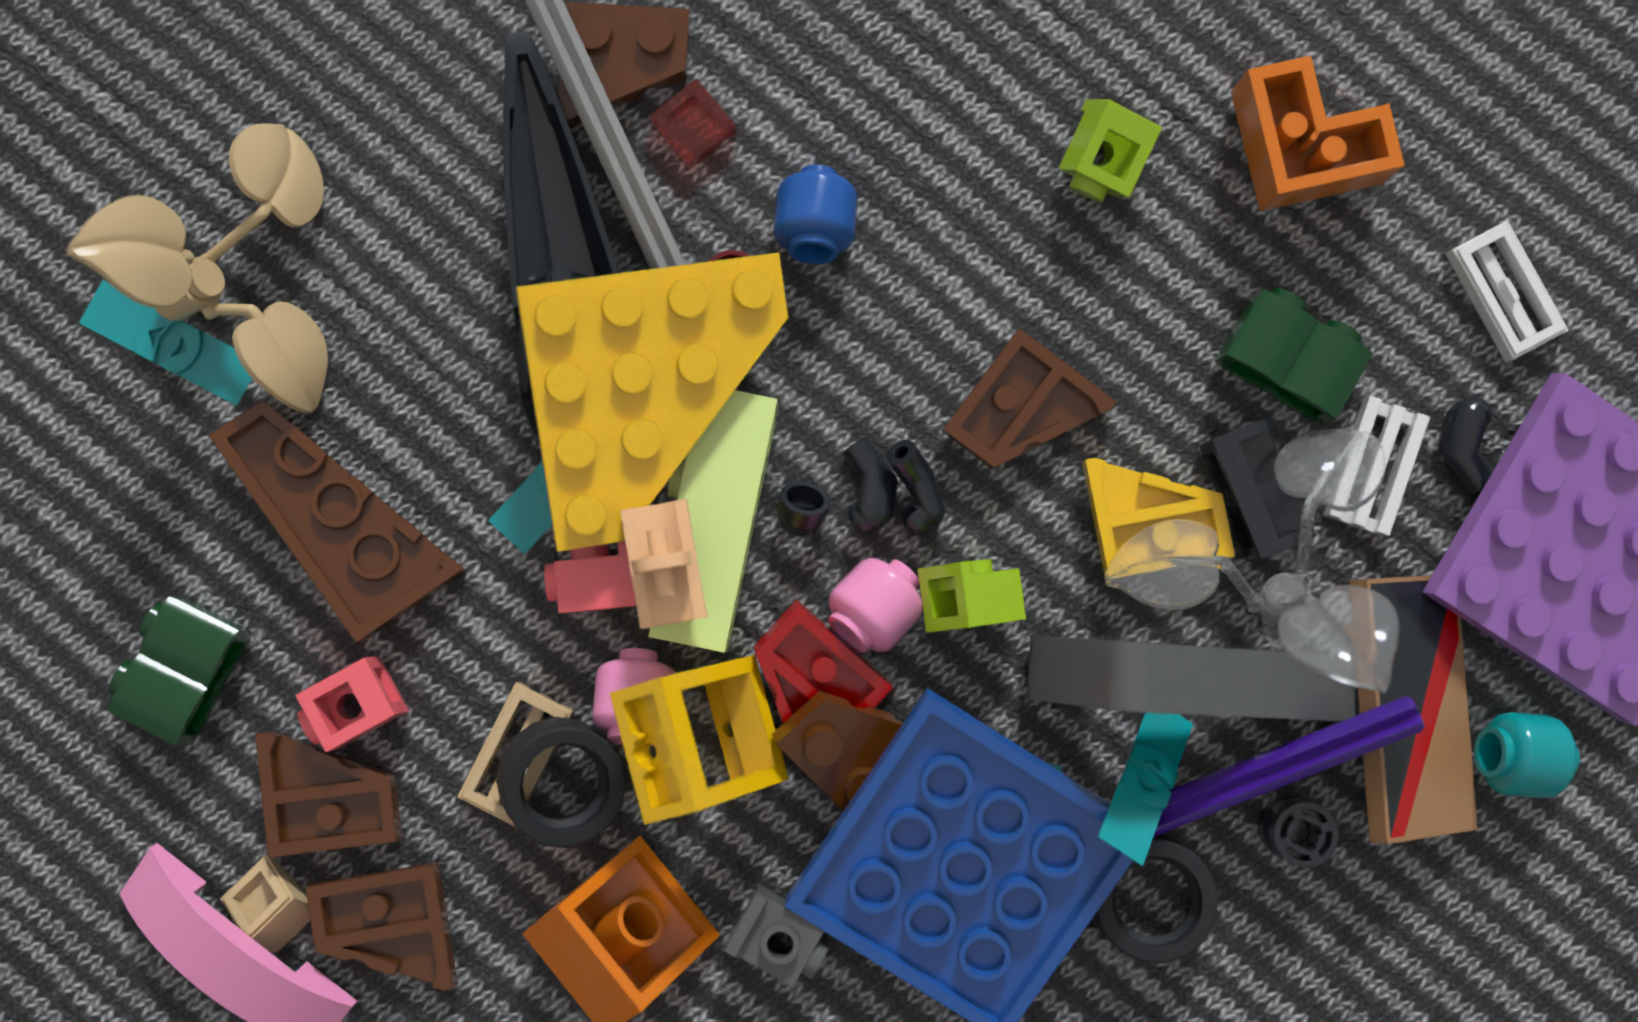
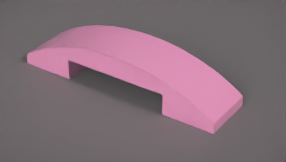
[119,843,357,1022]

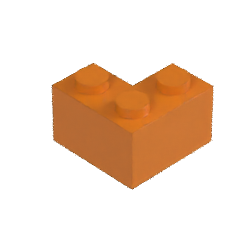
[1231,55,1405,212]

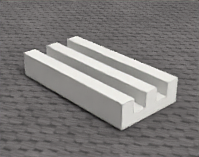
[1445,220,1569,363]
[1323,396,1430,537]

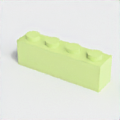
[648,390,779,653]

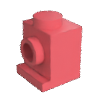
[544,541,637,613]
[295,656,409,752]

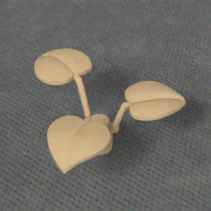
[67,123,328,414]

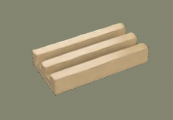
[457,682,575,826]

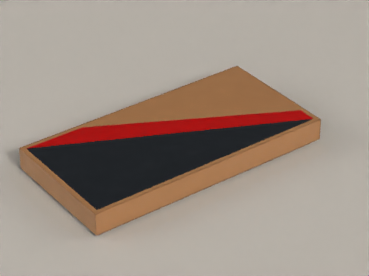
[1349,575,1478,844]

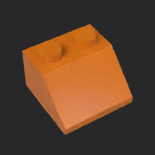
[522,836,720,1022]

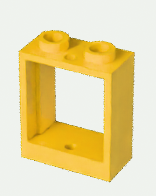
[609,655,789,825]

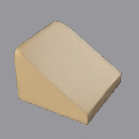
[220,854,311,953]

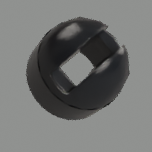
[777,481,830,538]

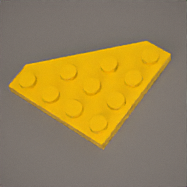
[516,252,788,552]

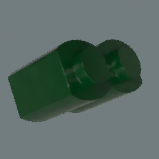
[1214,288,1373,425]
[108,596,252,747]

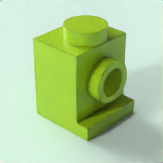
[1058,99,1162,202]
[918,559,1026,633]

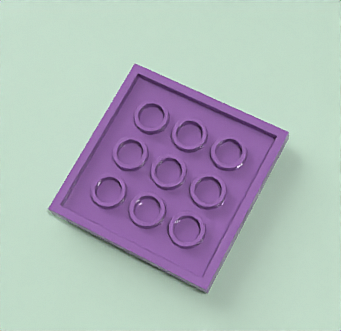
[1422,373,1638,726]

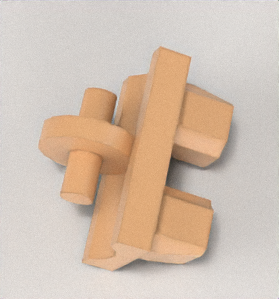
[620,499,708,629]

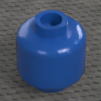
[773,165,858,264]

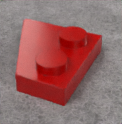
[753,599,893,778]

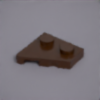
[558,2,691,127]
[941,328,1117,469]
[771,691,904,811]
[255,731,402,858]
[305,862,458,991]

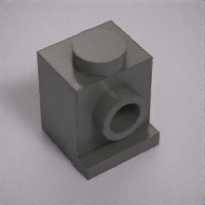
[724,884,830,988]

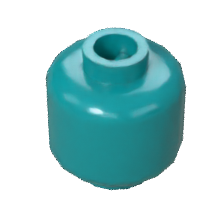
[1474,712,1580,799]

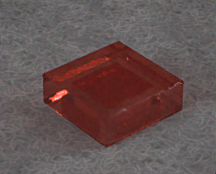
[648,78,737,170]

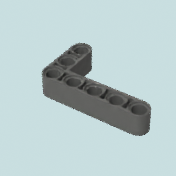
[1027,635,1360,721]

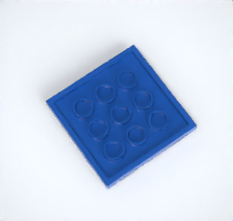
[784,688,1134,1022]

